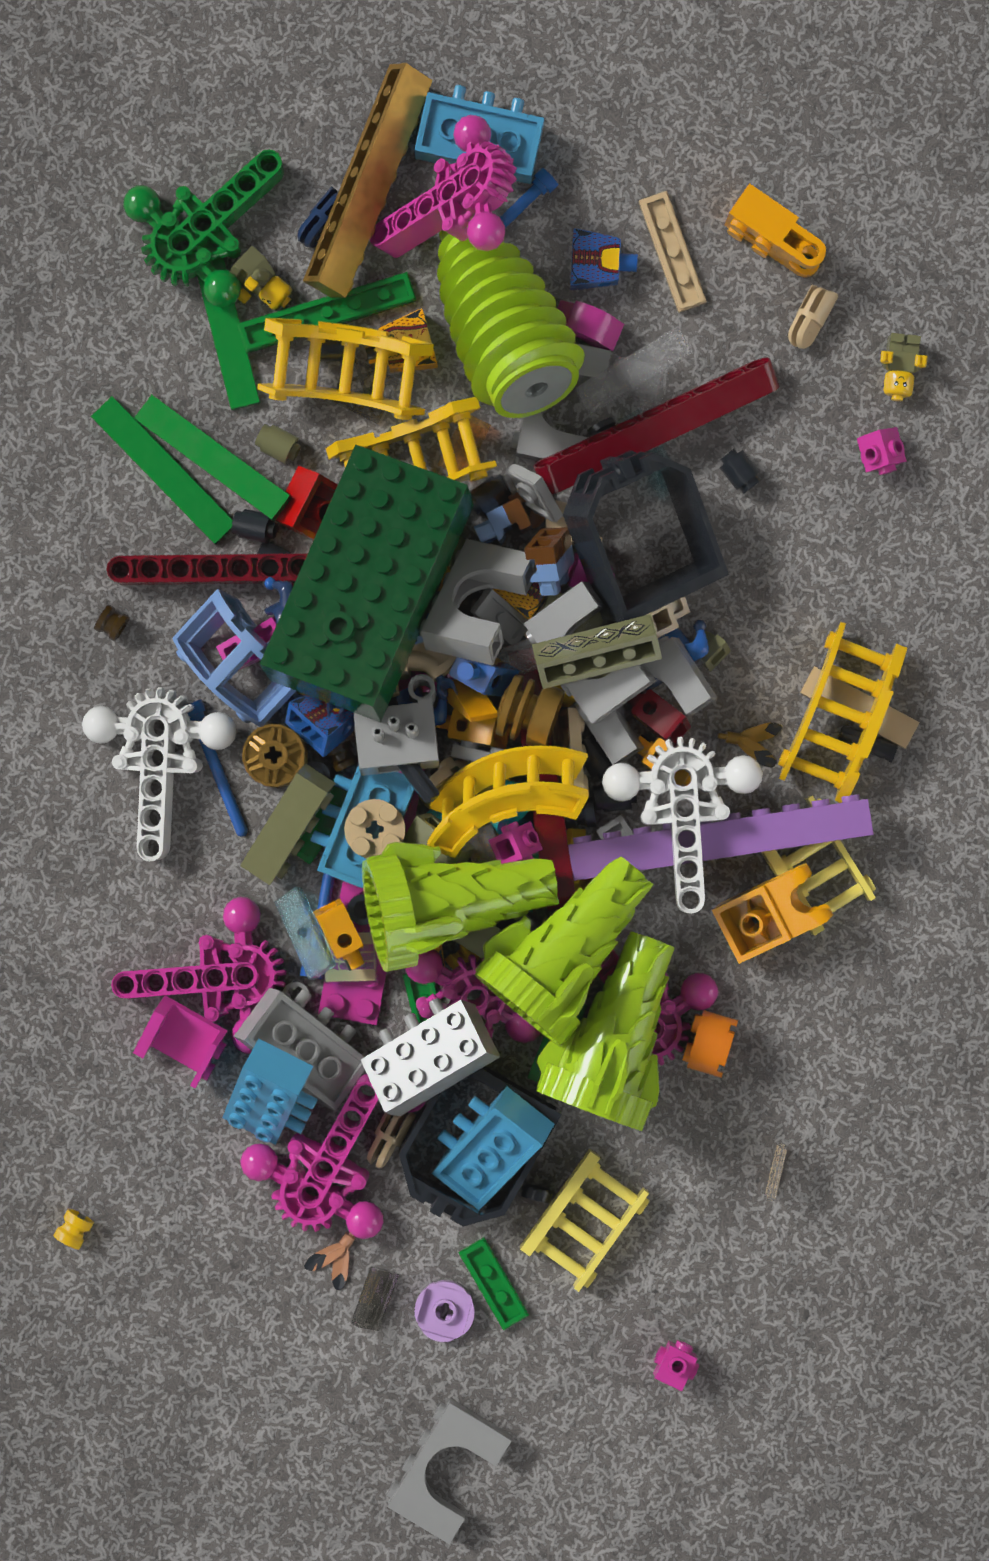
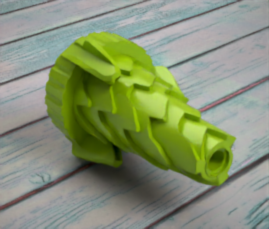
[362,842,559,972]
[474,857,654,1047]
[537,931,675,1131]

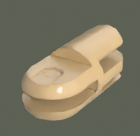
[788,284,838,349]
[367,1112,416,1168]

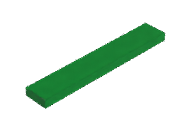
[197,244,260,410]
[237,272,416,354]
[134,394,292,521]
[91,396,233,545]

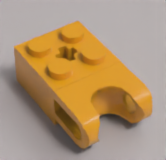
[725,183,826,278]
[711,863,833,964]

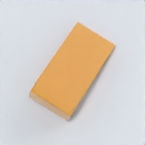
[447,679,498,722]

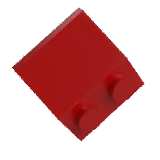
[275,466,338,541]

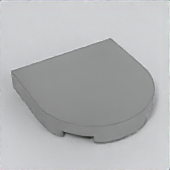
[503,464,563,523]

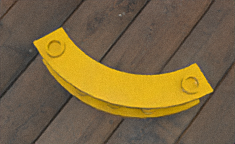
[258,318,434,420]
[325,397,497,482]
[778,622,907,803]
[427,745,589,858]

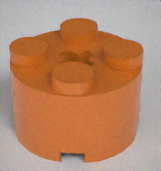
[682,1010,739,1078]

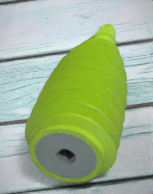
[437,217,585,418]

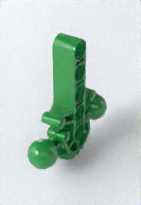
[123,149,284,307]

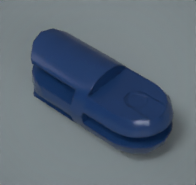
[297,186,338,248]

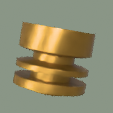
[496,674,565,746]
[242,724,308,788]

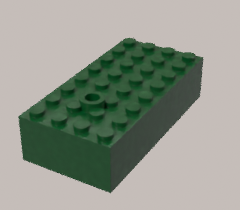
[260,444,474,723]

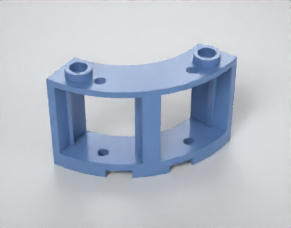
[172,589,296,727]

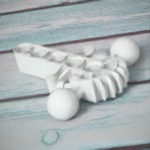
[82,687,237,862]
[602,737,763,914]

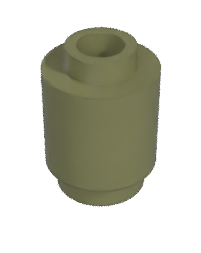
[254,424,301,464]

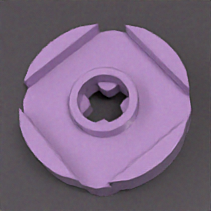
[414,1280,475,1342]

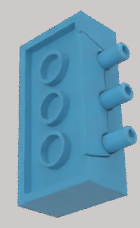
[414,85,544,184]
[311,765,415,888]
[222,1038,317,1145]
[432,1087,554,1210]

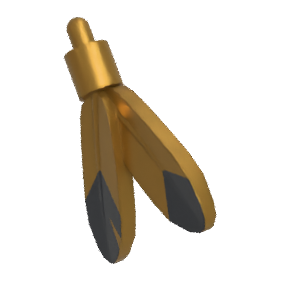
[718,722,782,767]

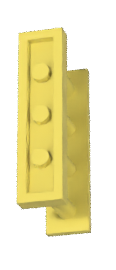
[761,796,876,936]
[520,1149,650,1292]

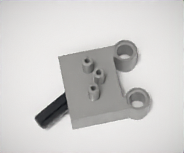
[354,674,440,804]

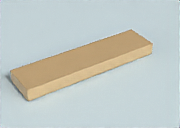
[639,191,707,313]
[800,666,920,749]

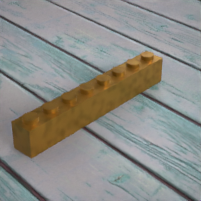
[303,63,433,298]

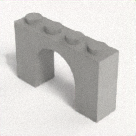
[511,343,611,461]
[420,539,537,665]
[524,581,656,723]
[574,636,717,765]
[386,1398,512,1545]

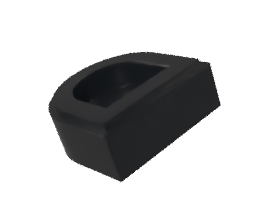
[257,542,291,574]

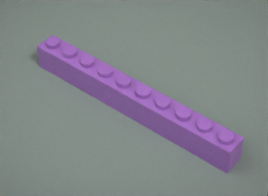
[568,794,874,881]

